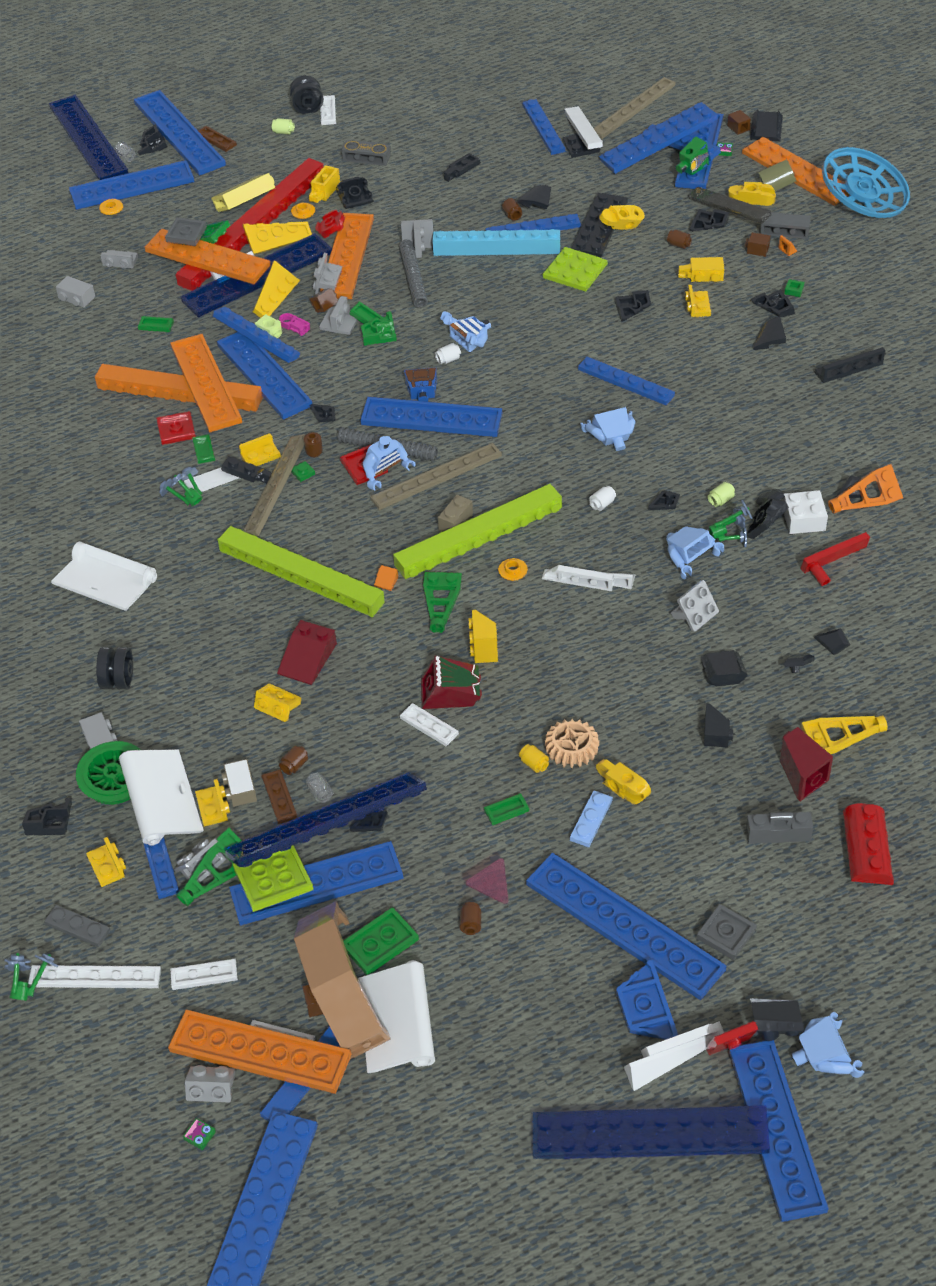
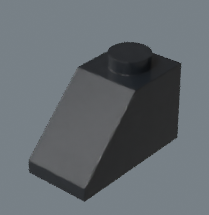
[704,703,733,748]

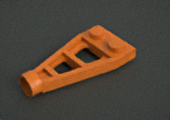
[828,464,903,514]

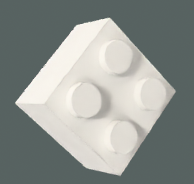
[783,490,828,534]

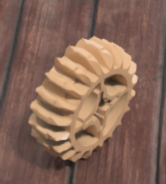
[545,718,599,768]

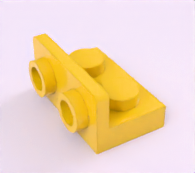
[685,285,711,317]
[239,434,281,466]
[254,683,301,722]
[195,779,230,827]
[86,837,126,887]

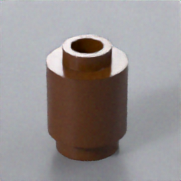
[502,198,522,221]
[667,229,692,249]
[304,432,323,457]
[279,746,308,775]
[460,902,481,935]

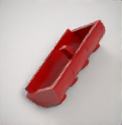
[843,803,894,885]

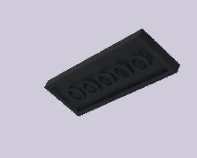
[571,193,628,258]

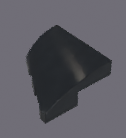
[517,185,551,210]
[690,209,729,232]
[751,289,795,317]
[615,290,651,322]
[753,317,786,350]
[22,798,72,836]

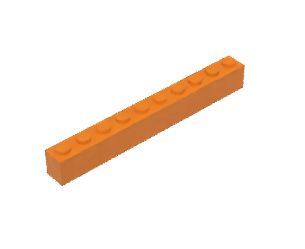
[95,364,263,412]

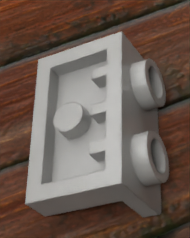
[101,250,138,268]

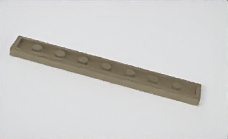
[594,77,676,139]
[243,434,305,536]
[370,443,502,510]

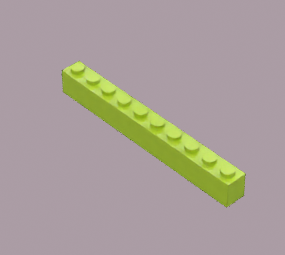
[393,484,562,579]
[218,526,385,617]

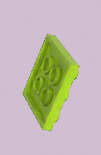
[543,247,608,292]
[233,843,314,912]

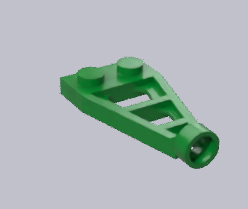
[423,572,462,633]
[176,828,256,907]

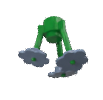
[709,500,753,547]

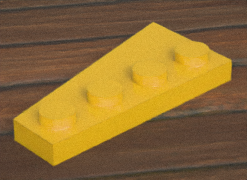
[243,222,313,255]
[253,260,300,318]

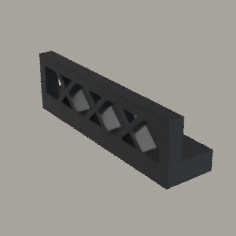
[815,347,885,383]

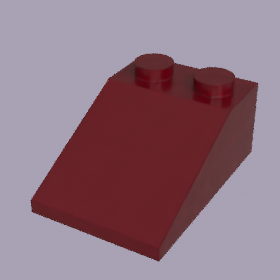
[277,620,337,685]

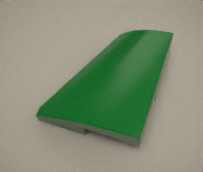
[361,311,397,346]

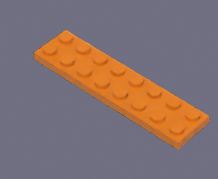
[742,137,850,206]
[320,213,374,299]
[145,229,271,284]
[170,334,243,432]
[168,1010,352,1094]

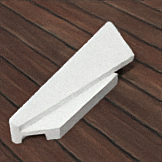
[542,565,636,591]
[624,1022,724,1091]

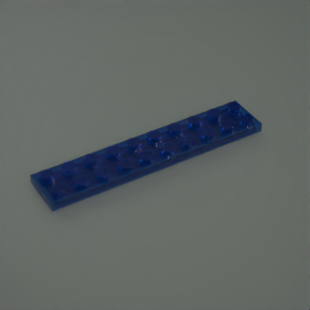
[49,95,129,180]
[181,233,332,318]
[224,772,427,868]
[533,1106,770,1159]

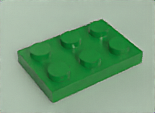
[200,220,230,244]
[343,907,419,975]

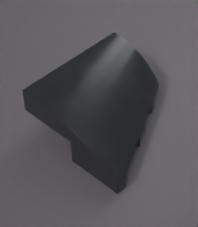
[138,124,168,155]

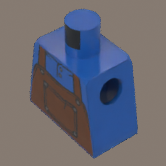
[404,367,437,402]

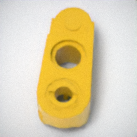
[728,182,776,206]
[599,205,645,230]
[596,759,651,804]

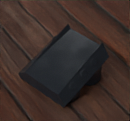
[750,109,783,142]
[336,177,374,209]
[747,498,789,539]
[701,650,748,687]
[750,998,805,1041]

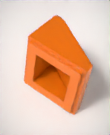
[779,235,797,256]
[374,565,398,591]

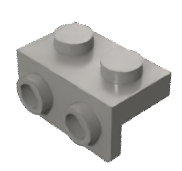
[185,1065,235,1103]

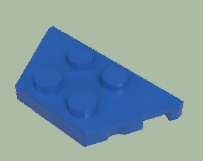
[616,959,678,1040]

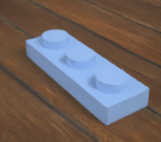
[570,791,613,847]

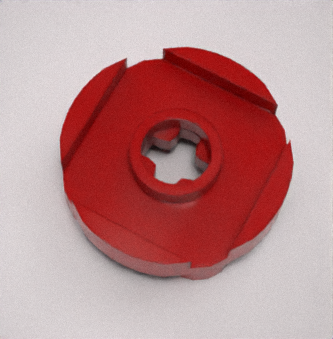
[315,210,345,238]

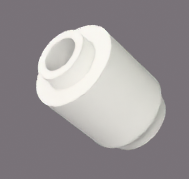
[435,343,461,364]
[589,486,616,511]

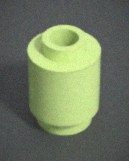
[272,118,295,134]
[708,482,735,507]

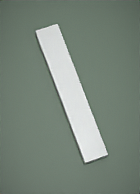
[564,106,603,149]
[28,965,161,988]

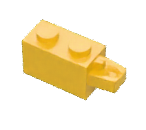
[309,165,340,203]
[678,257,724,282]

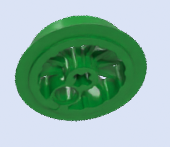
[76,741,141,805]

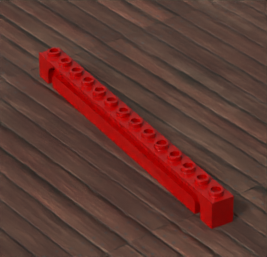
[176,158,324,291]

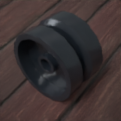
[289,75,324,114]
[96,647,133,690]

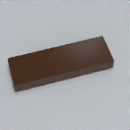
[198,126,237,152]
[261,769,298,824]

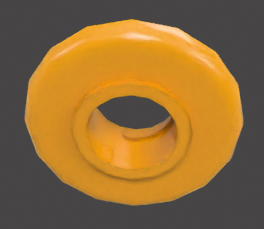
[99,199,123,215]
[291,203,315,219]
[498,558,528,581]

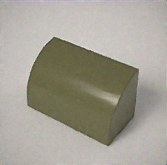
[758,159,796,191]

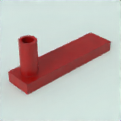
[800,532,870,586]

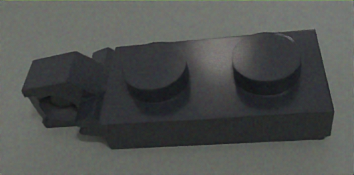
[444,153,481,182]
[221,456,272,484]

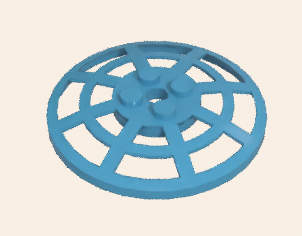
[822,147,910,218]

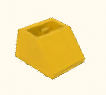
[468,610,498,663]

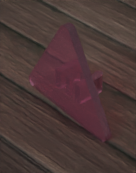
[466,858,508,904]

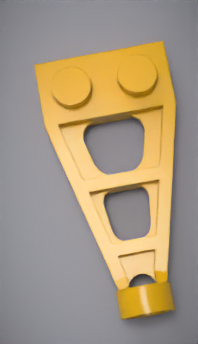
[801,715,887,754]

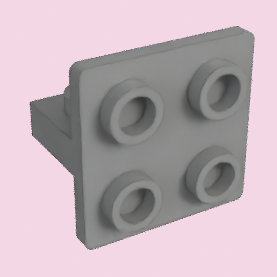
[401,219,433,258]
[313,253,342,295]
[319,296,358,335]
[671,580,719,632]
[174,838,226,883]

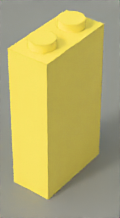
[211,173,275,212]

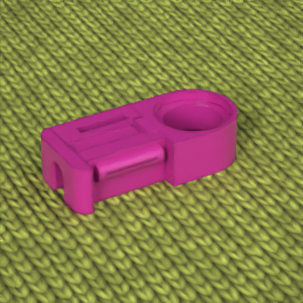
[279,313,310,336]

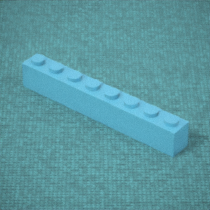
[433,229,560,256]

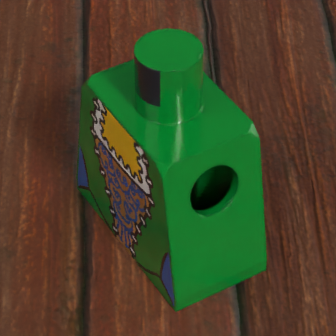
[676,136,709,175]

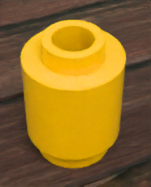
[519,744,549,773]

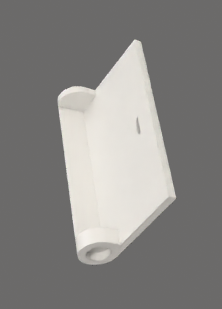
[51,541,157,611]
[119,750,204,845]
[358,960,435,1073]

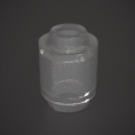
[114,142,136,162]
[306,773,333,803]

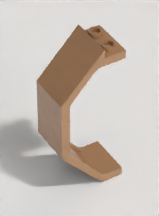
[294,901,391,1058]

